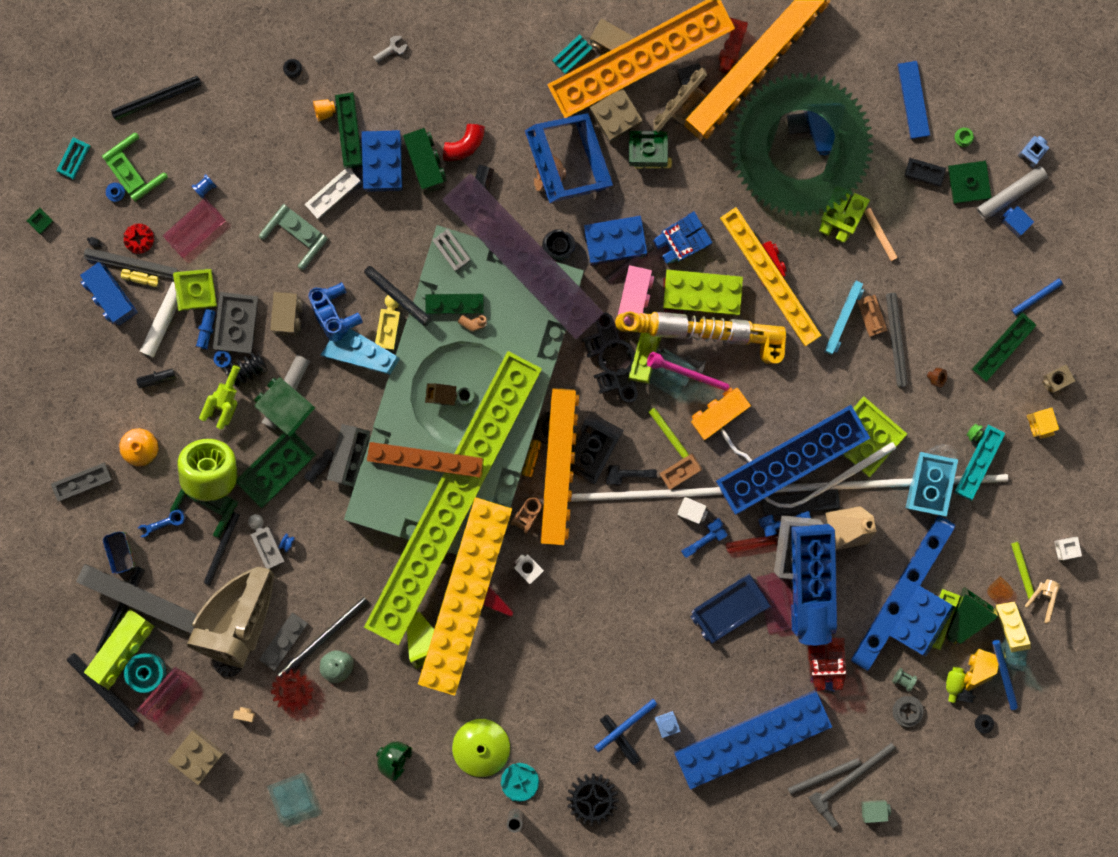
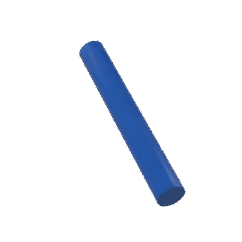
[1011,278,1063,316]

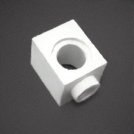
[677,497,708,524]
[1054,537,1082,560]
[514,554,544,584]

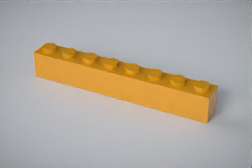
[541,388,579,545]

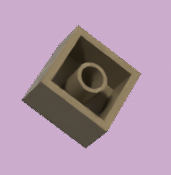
[590,88,643,143]
[270,292,304,336]
[168,729,225,785]

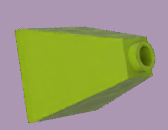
[406,611,434,669]

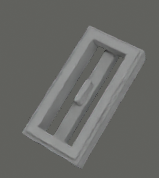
[432,229,470,271]

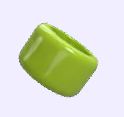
[177,439,237,501]

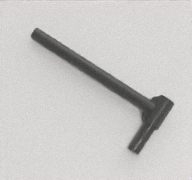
[808,743,896,828]

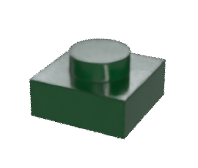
[26,207,54,235]

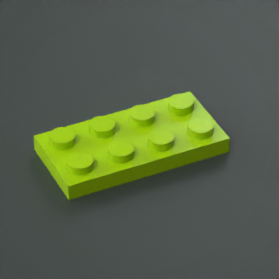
[663,270,743,316]

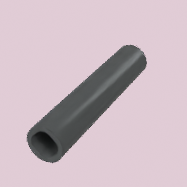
[507,809,523,833]

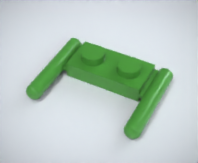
[102,133,168,202]

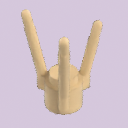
[1025,579,1061,624]

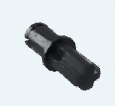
[136,368,176,388]

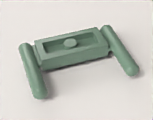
[259,204,328,270]

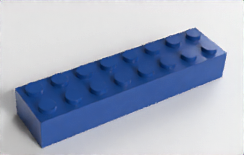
[715,405,870,515]
[674,690,832,789]

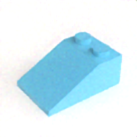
[905,452,958,516]

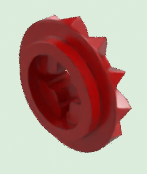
[123,223,154,254]

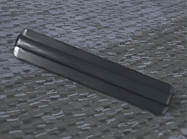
[600,715,640,765]

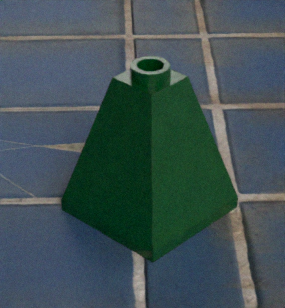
[947,587,998,644]

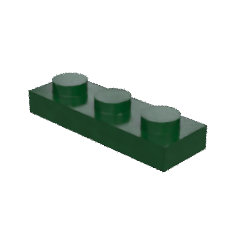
[425,294,484,314]

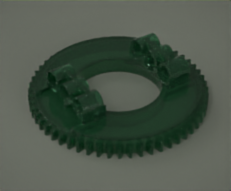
[730,72,874,216]

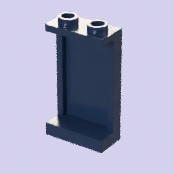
[690,573,771,644]

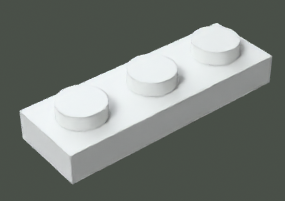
[305,168,361,219]

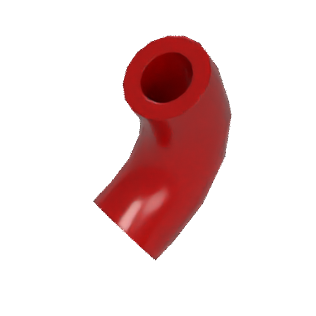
[443,124,485,161]

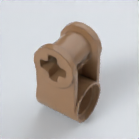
[510,497,542,534]

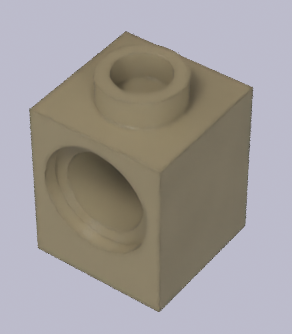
[1042,364,1075,393]

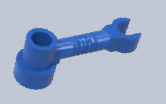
[138,510,187,537]
[758,511,811,537]
[681,518,728,558]

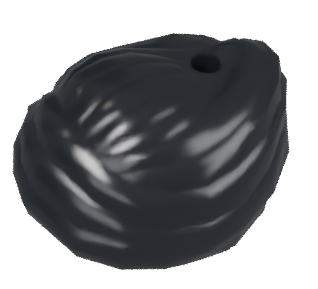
[539,229,576,261]

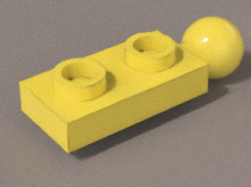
[375,295,400,350]

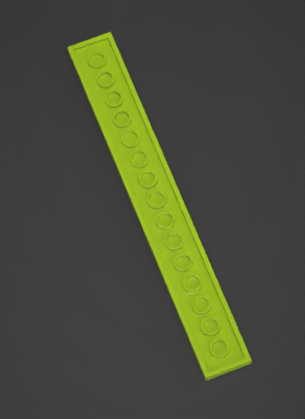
[364,351,542,645]

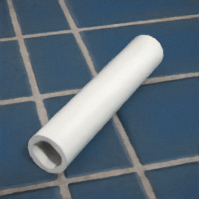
[140,282,178,358]

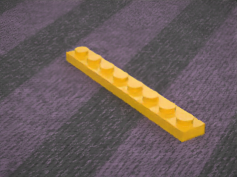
[720,207,821,347]

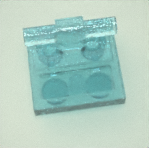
[649,348,696,399]

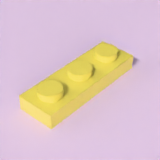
[996,602,1031,653]

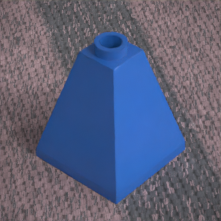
[803,103,845,155]

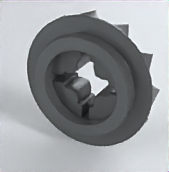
[892,696,923,727]

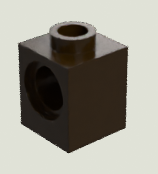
[425,383,457,405]

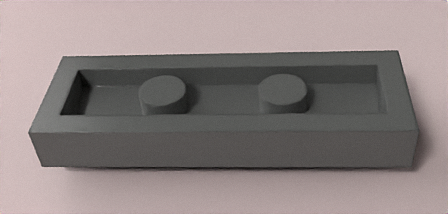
[51,462,113,502]
[259,612,308,671]

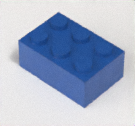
[362,130,403,192]
[584,216,647,265]
[80,262,138,326]
[890,586,955,656]

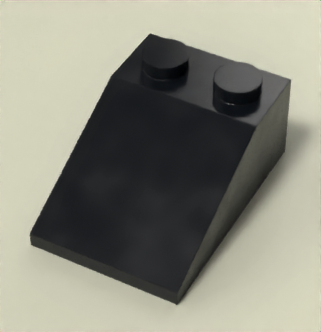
[570,412,624,485]

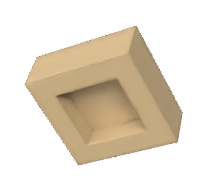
[233,707,256,722]

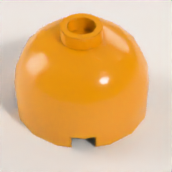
[119,428,159,467]

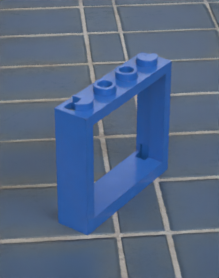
[525,113,613,203]

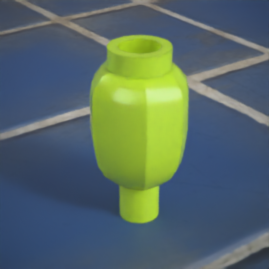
[946,667,966,703]

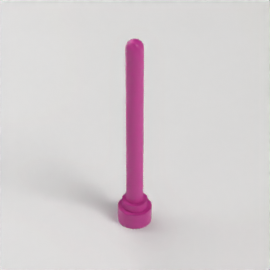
[647,352,730,391]

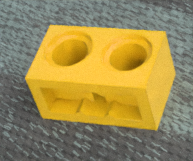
[1027,408,1059,439]

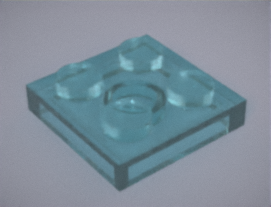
[267,772,317,823]

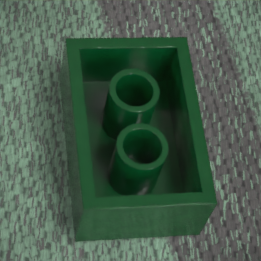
[403,128,447,195]

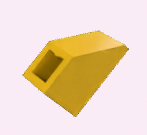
[964,649,998,691]

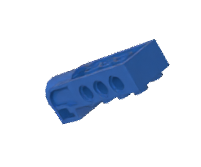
[791,524,837,645]

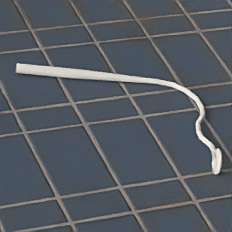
[720,428,896,508]

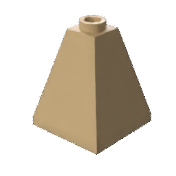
[826,506,876,550]

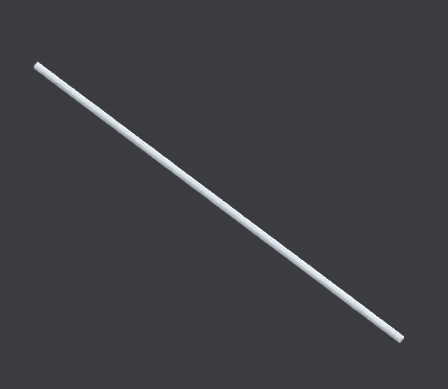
[571,474,1008,502]

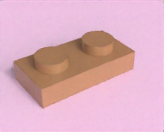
[660,453,702,490]

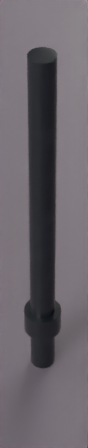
[277,597,369,679]

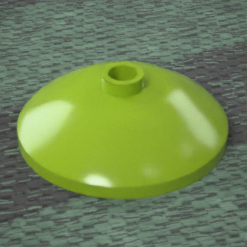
[452,719,510,777]

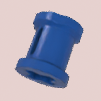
[192,174,217,199]

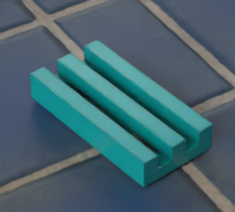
[552,34,593,75]
[56,137,91,180]

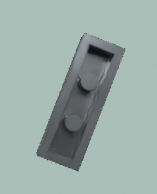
[327,424,371,487]

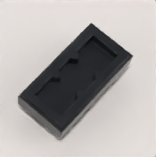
[904,158,946,187]

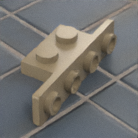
[653,67,708,132]

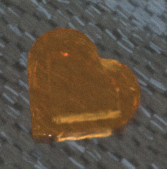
[987,576,1013,599]

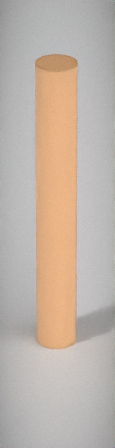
[864,208,898,261]

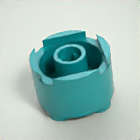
[124,653,167,693]

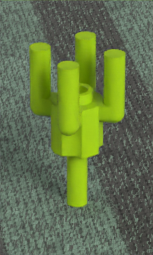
[199,365,240,430]

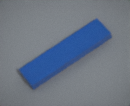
[897,61,930,139]

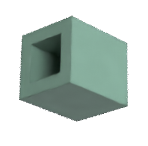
[861,800,891,823]

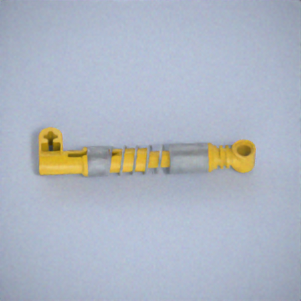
[615,311,786,364]

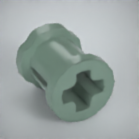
[892,668,917,692]

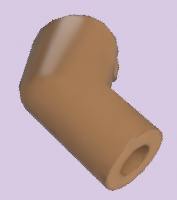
[458,315,487,332]

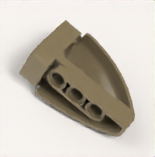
[187,567,274,668]

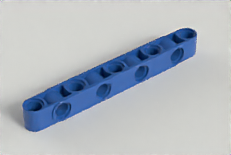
[851,515,955,671]

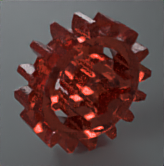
[271,669,313,712]

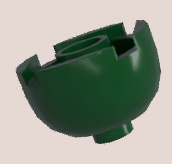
[376,741,413,781]

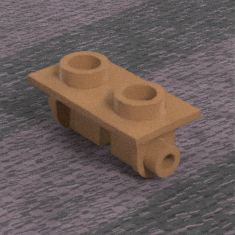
[857,295,887,337]

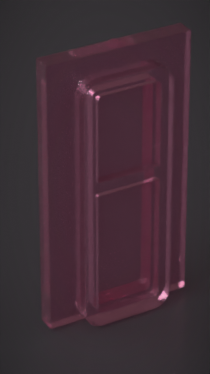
[163,198,226,259]
[757,573,793,633]
[137,666,195,723]

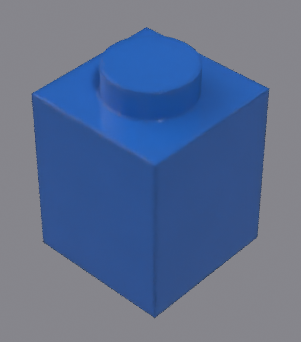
[1002,206,1034,237]

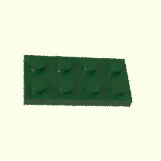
[236,432,317,509]

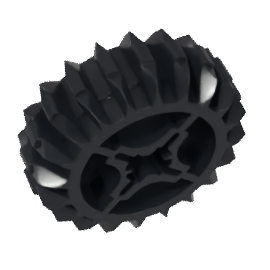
[567,773,619,826]

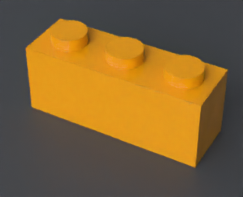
[690,387,751,441]

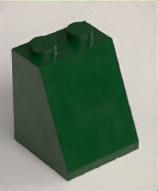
[254,377,316,437]

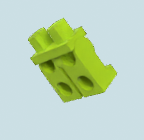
[819,184,870,243]

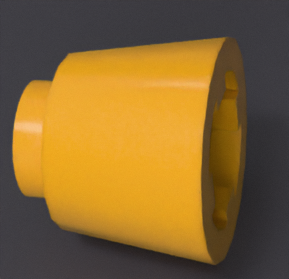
[313,99,336,122]

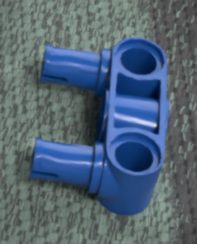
[308,282,363,342]

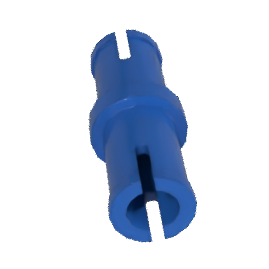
[195,309,216,350]

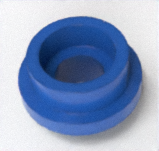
[106,183,125,202]

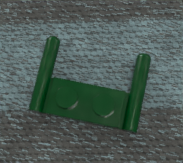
[170,488,239,538]

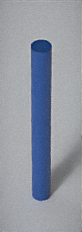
[992,640,1018,710]
[594,699,657,753]

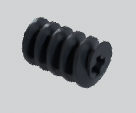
[223,350,267,387]

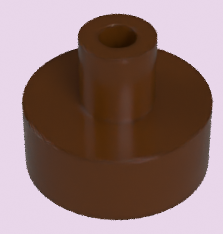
[927,367,947,388]

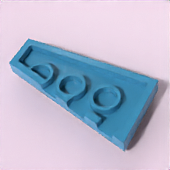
[321,328,400,375]

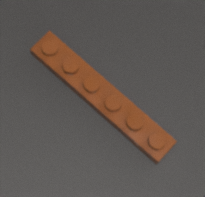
[367,442,484,478]

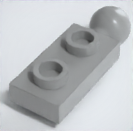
[248,514,285,569]

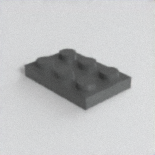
[213,292,259,354]

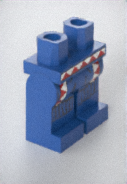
[653,211,712,265]

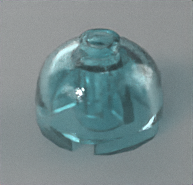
[1001,634,1029,671]

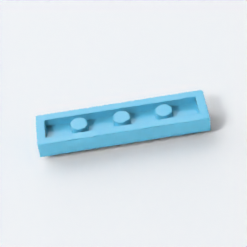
[824,281,864,355]

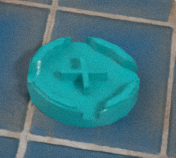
[501,763,539,802]

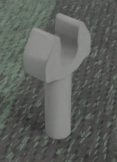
[373,36,407,63]

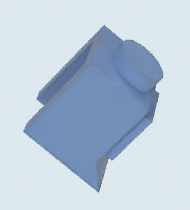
[1018,136,1049,168]
[655,711,680,738]

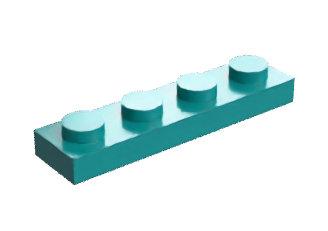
[954,425,1005,501]

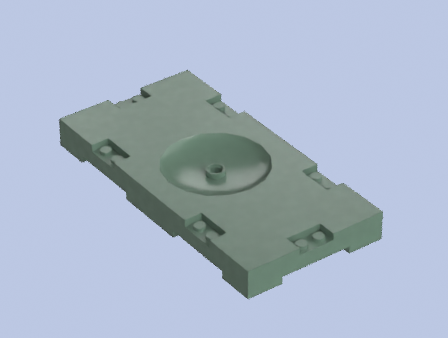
[344,225,584,555]

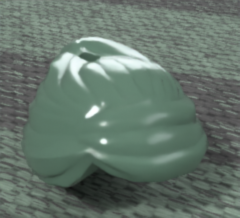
[319,651,354,683]

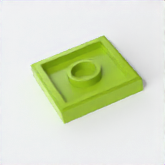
[173,269,217,311]

